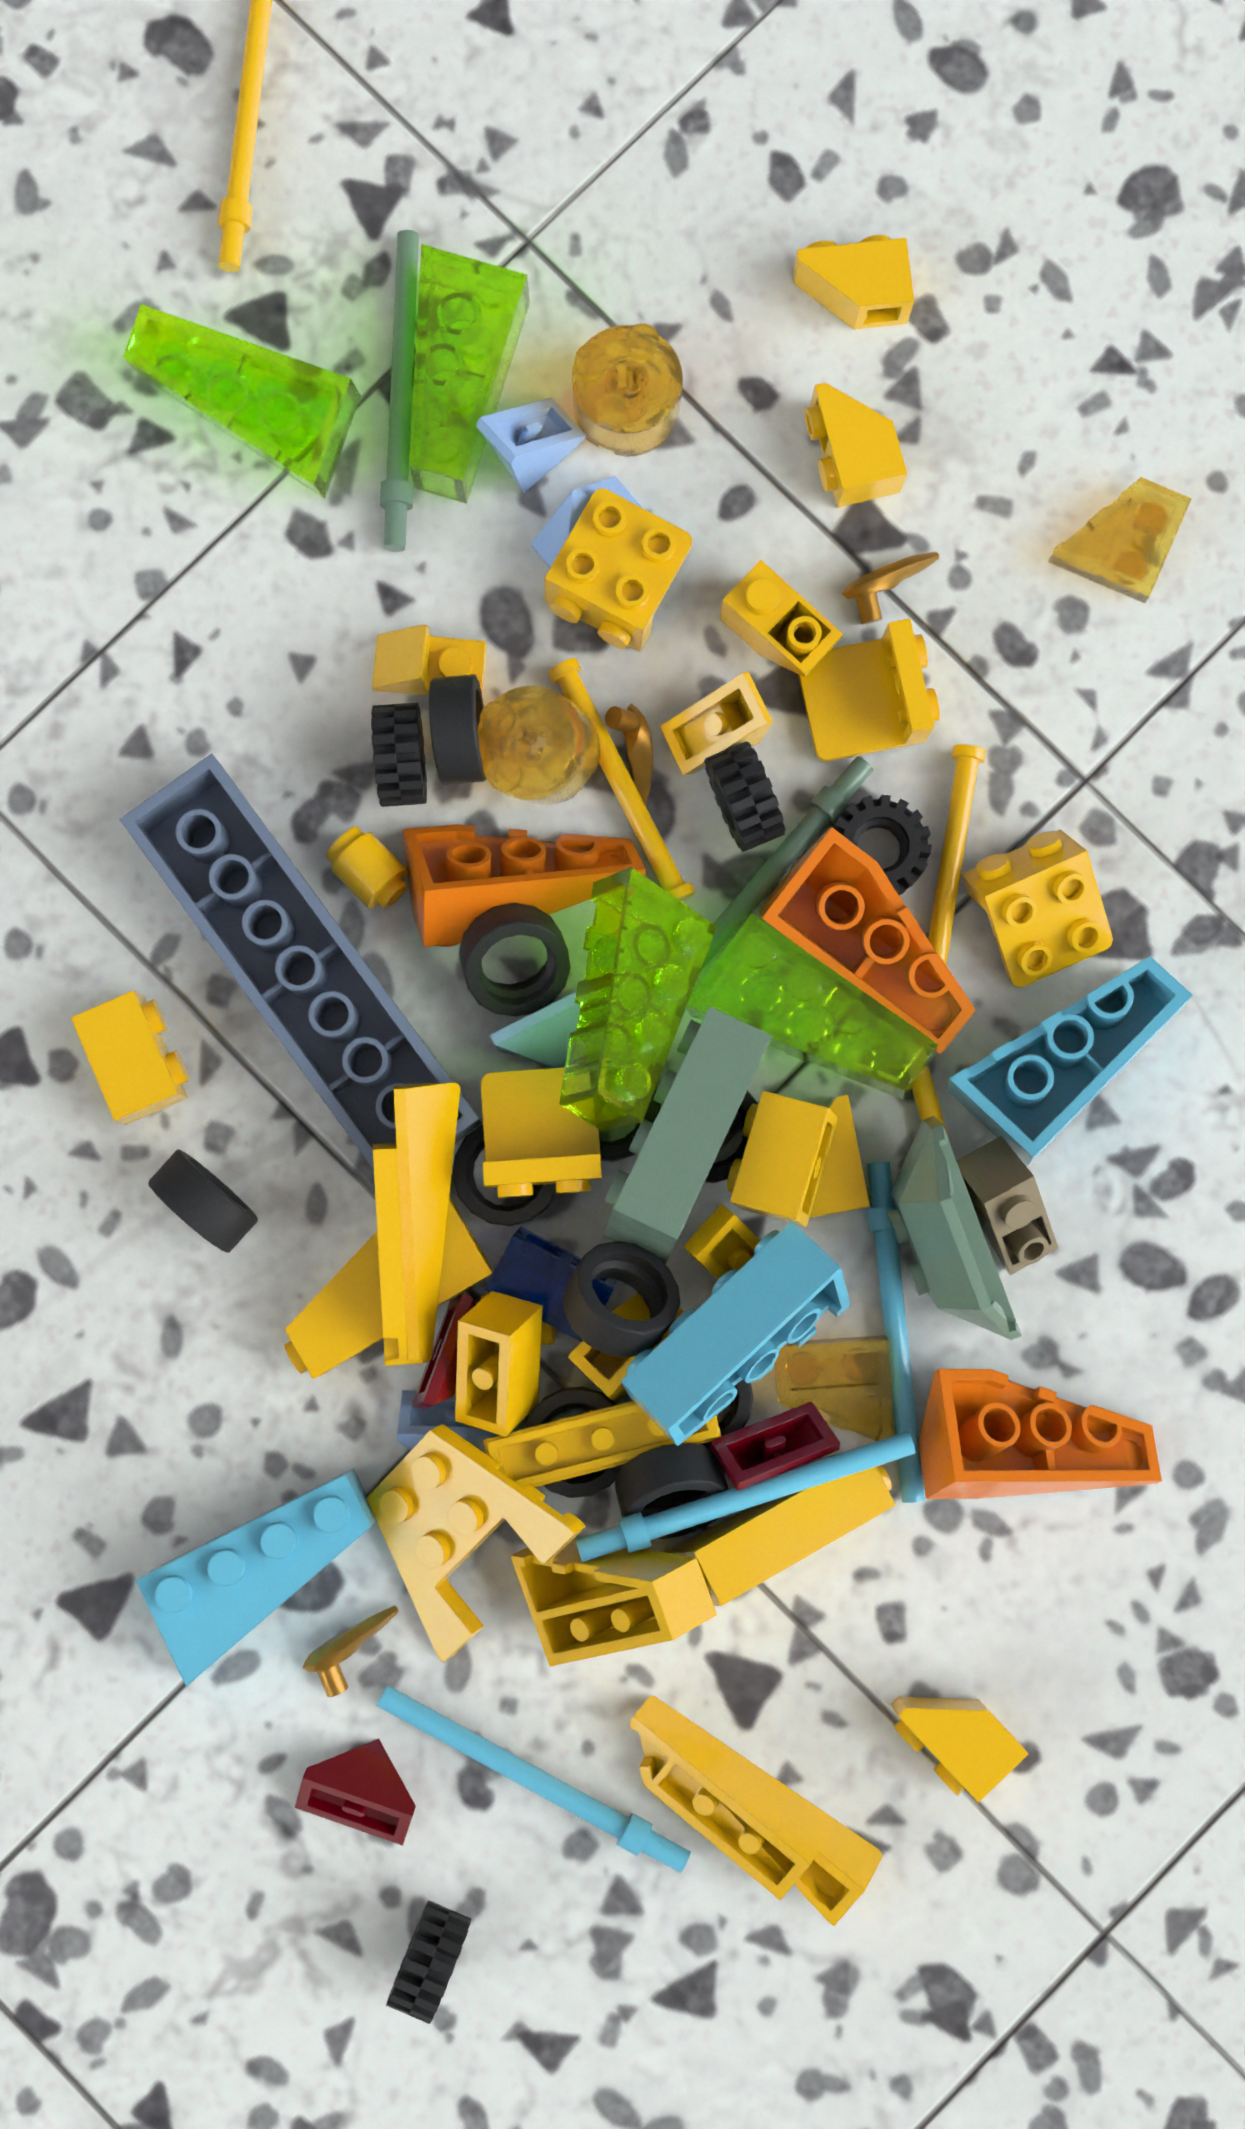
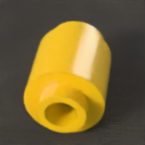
[326,826,408,909]

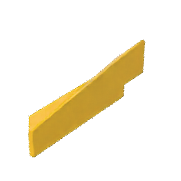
[373,1082,460,1366]
[629,1696,883,1926]

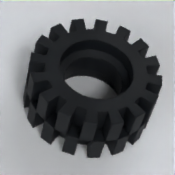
[371,702,427,807]
[704,741,786,852]
[833,794,932,896]
[386,1900,471,2024]

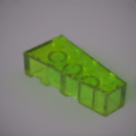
[409,244,530,504]
[123,304,361,499]
[559,867,717,1132]
[684,913,939,1099]

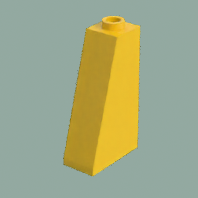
[284,1195,495,1379]
[664,1465,896,1606]

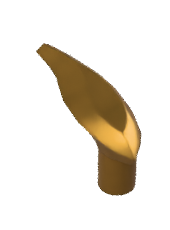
[842,552,939,625]
[605,703,653,806]
[302,1605,399,1697]

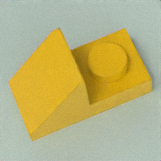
[372,625,487,696]
[660,672,773,775]
[683,1204,760,1280]

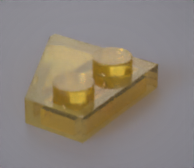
[1048,477,1192,603]
[774,1335,894,1442]

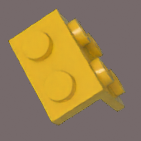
[544,488,692,652]
[798,618,940,762]
[961,829,1113,988]
[481,1066,602,1198]

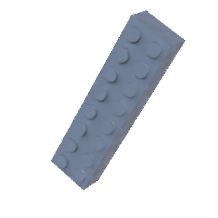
[119,753,483,1170]

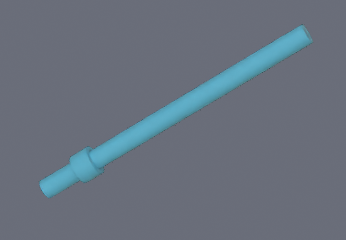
[866,1161,925,1503]
[575,1431,916,1562]
[377,1685,691,1873]

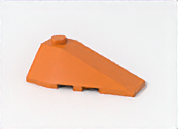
[403,824,646,947]
[758,827,976,1055]
[918,1368,1162,1499]

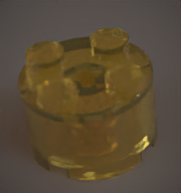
[572,323,683,457]
[477,686,600,805]

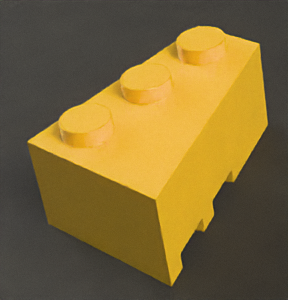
[510,1537,717,1667]

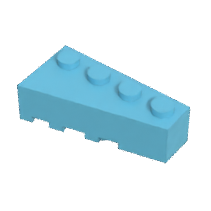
[946,956,1192,1166]
[621,1221,851,1446]
[136,1468,376,1687]

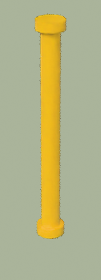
[547,658,696,908]
[928,744,986,965]

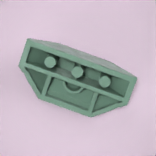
[887,1116,1022,1340]

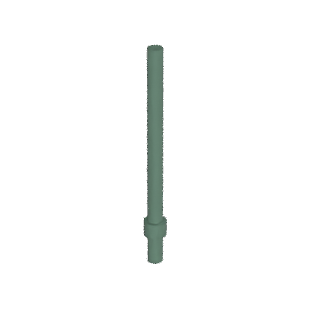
[380,230,419,552]
[642,756,874,1021]

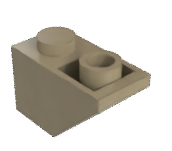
[957,1136,1058,1275]

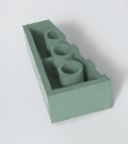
[603,1006,772,1265]

